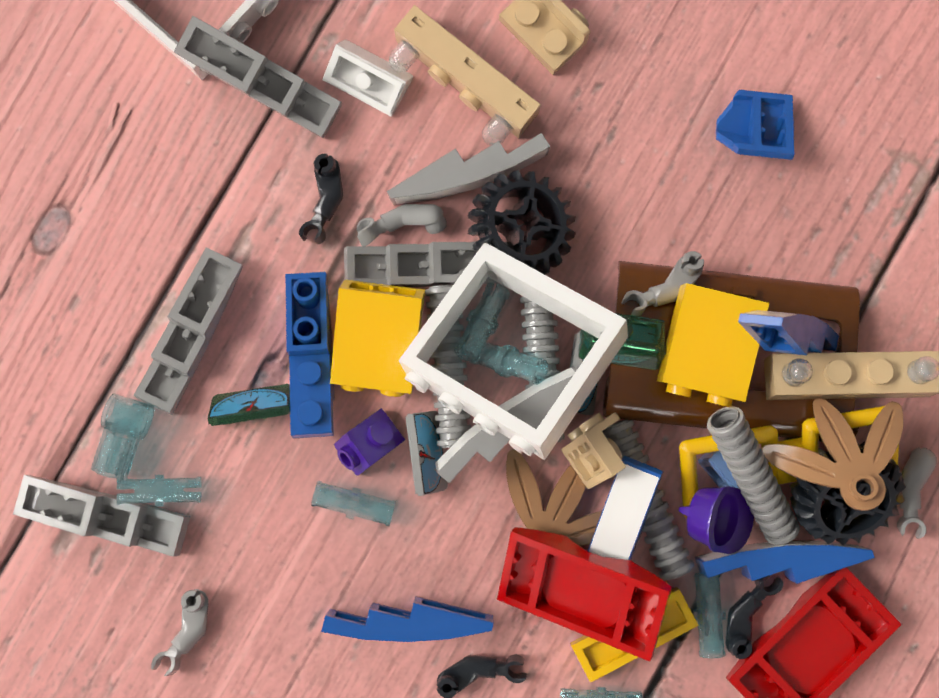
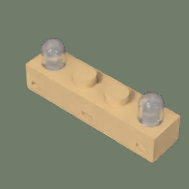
[389,5,541,146]
[764,351,939,400]

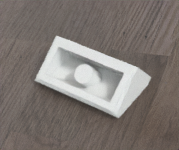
[322,40,413,117]

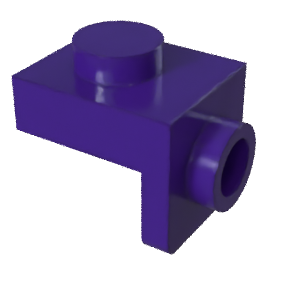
[334,408,405,476]

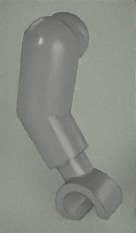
[357,204,447,246]
[621,251,704,318]
[897,447,937,539]
[151,589,208,676]

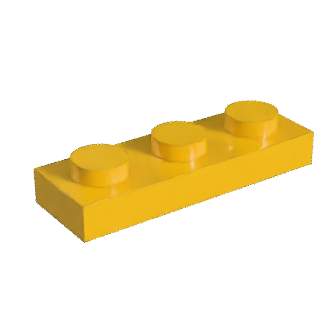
[570,587,699,683]

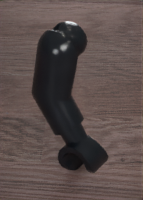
[299,154,343,244]
[725,575,783,659]
[436,654,527,698]

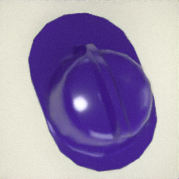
[678,486,754,554]

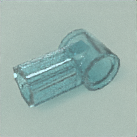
[90,393,154,480]

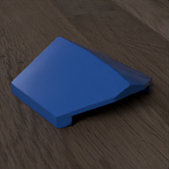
[715,90,795,160]

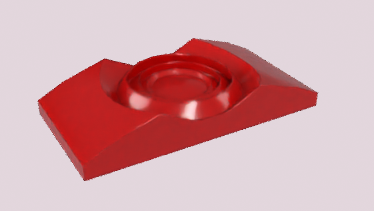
[497,527,672,662]
[726,567,902,698]

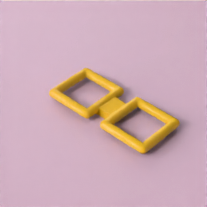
[679,406,899,519]

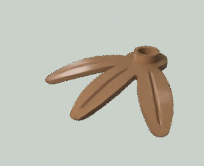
[762,398,903,511]
[506,449,602,546]

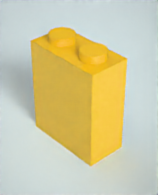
[330,280,425,397]
[657,283,769,407]

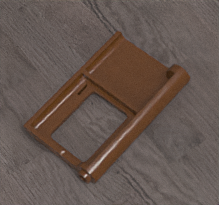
[603,261,860,442]

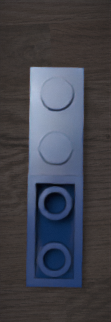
[285,272,335,439]

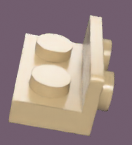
[499,0,590,75]
[561,412,626,489]

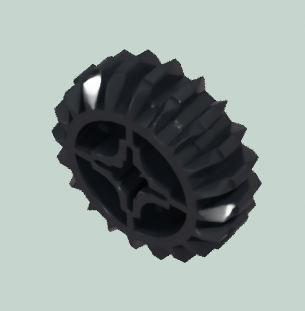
[467,170,576,275]
[790,442,906,546]

